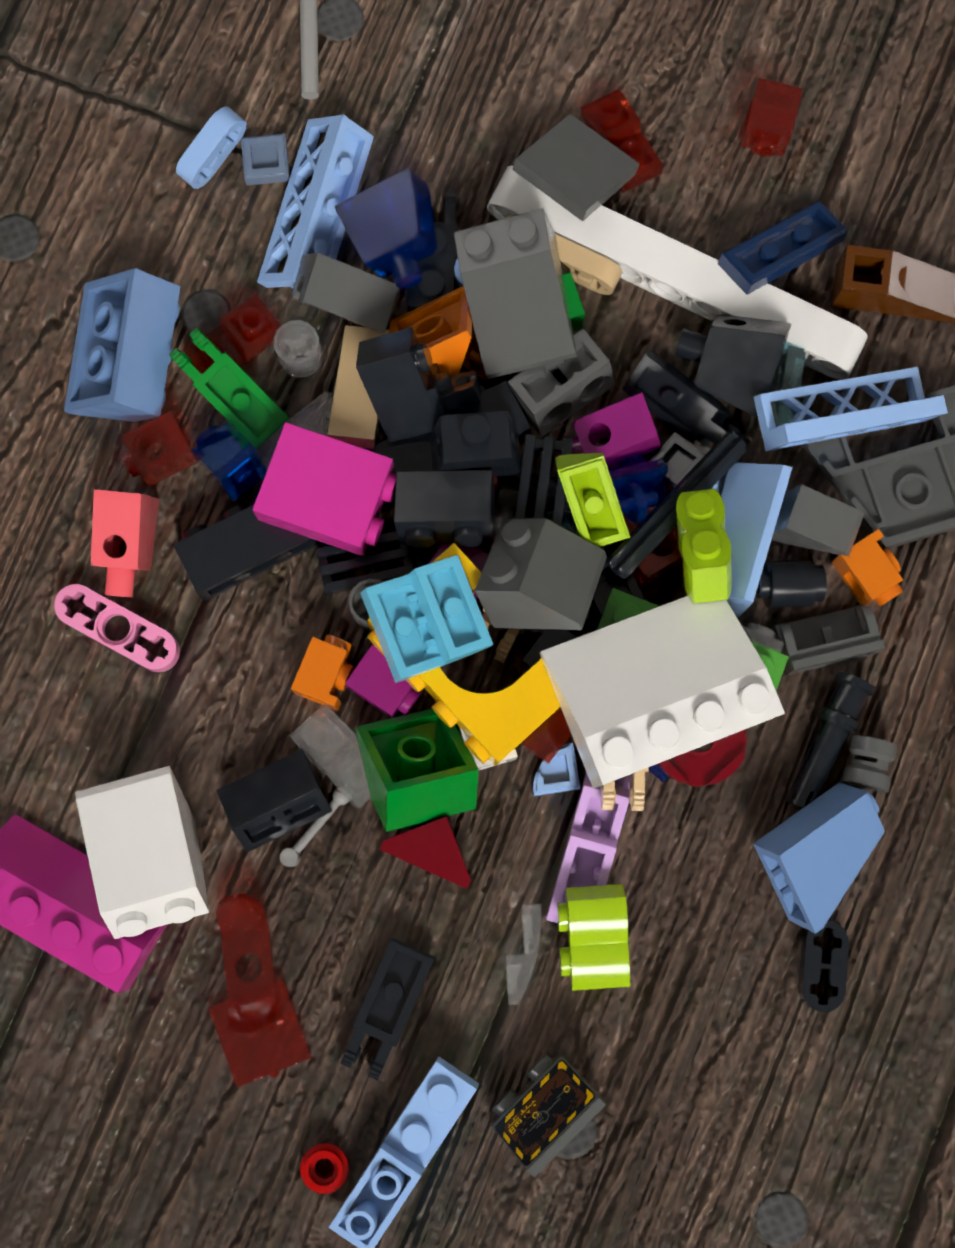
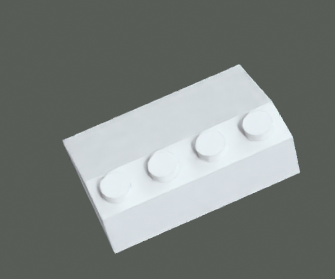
[540,596,785,789]

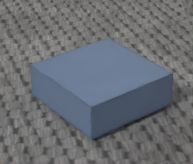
[241,133,290,186]

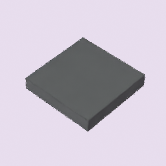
[513,114,639,221]

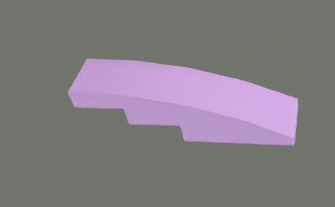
[546,772,631,923]

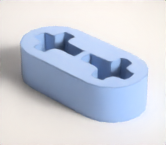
[176,106,247,189]

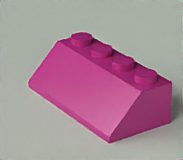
[0,814,166,993]

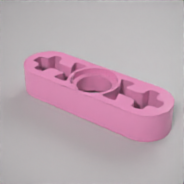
[54,584,180,672]

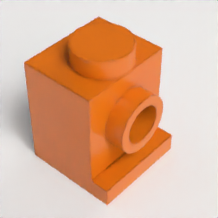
[831,529,904,607]
[291,635,354,711]

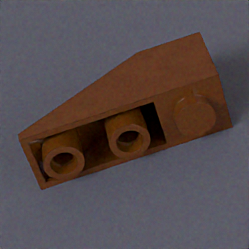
[831,245,955,323]

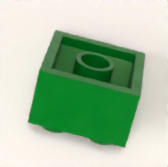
[356,709,479,832]

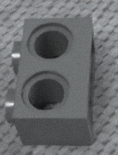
[508,329,615,437]

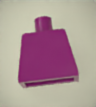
[555,392,661,471]

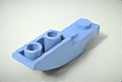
[329,1057,479,1248]

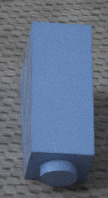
[753,782,885,934]

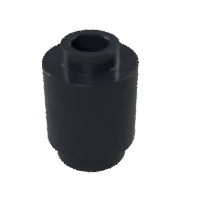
[756,560,827,608]

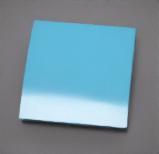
[360,555,493,683]

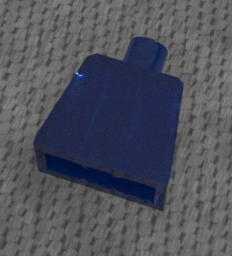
[335,168,438,288]

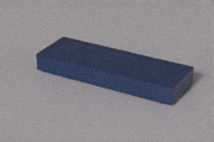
[718,201,848,295]

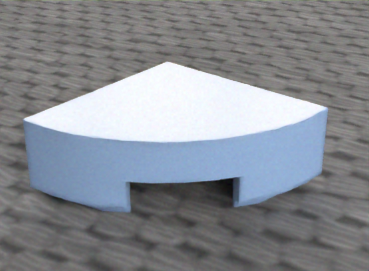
[533,742,580,797]

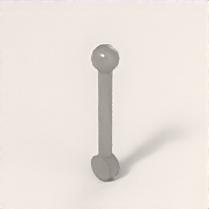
[280,787,351,867]

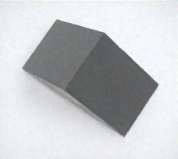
[771,485,864,557]

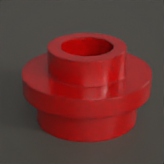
[300,1143,349,1194]

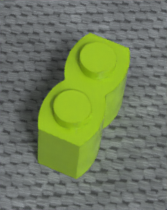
[676,489,732,604]
[557,884,630,991]

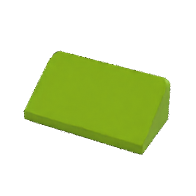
[555,453,630,547]

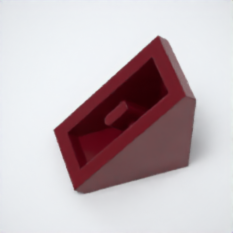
[379,816,471,889]

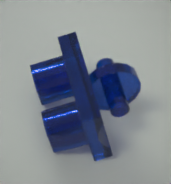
[609,455,668,523]

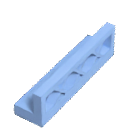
[257,114,374,288]
[754,367,948,451]

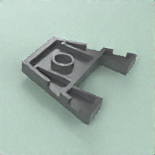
[802,385,955,550]

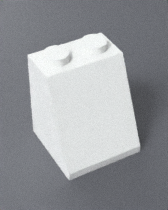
[75,766,209,939]

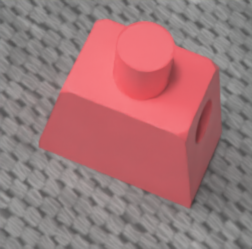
[91,489,159,597]

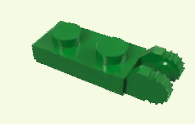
[169,327,290,450]

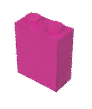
[253,422,397,556]

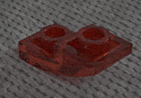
[580,89,662,193]
[183,295,284,374]

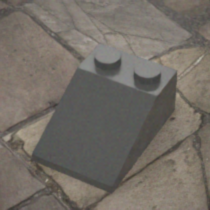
[454,208,577,379]

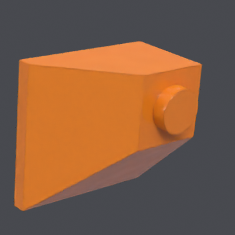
[389,286,472,375]

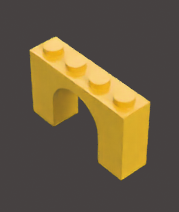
[367,543,561,766]

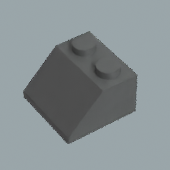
[475,518,607,630]

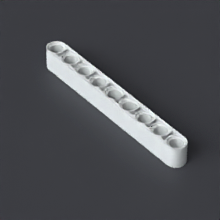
[487,166,868,379]

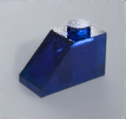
[191,421,267,502]

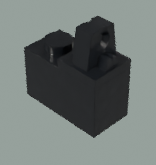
[356,327,481,443]

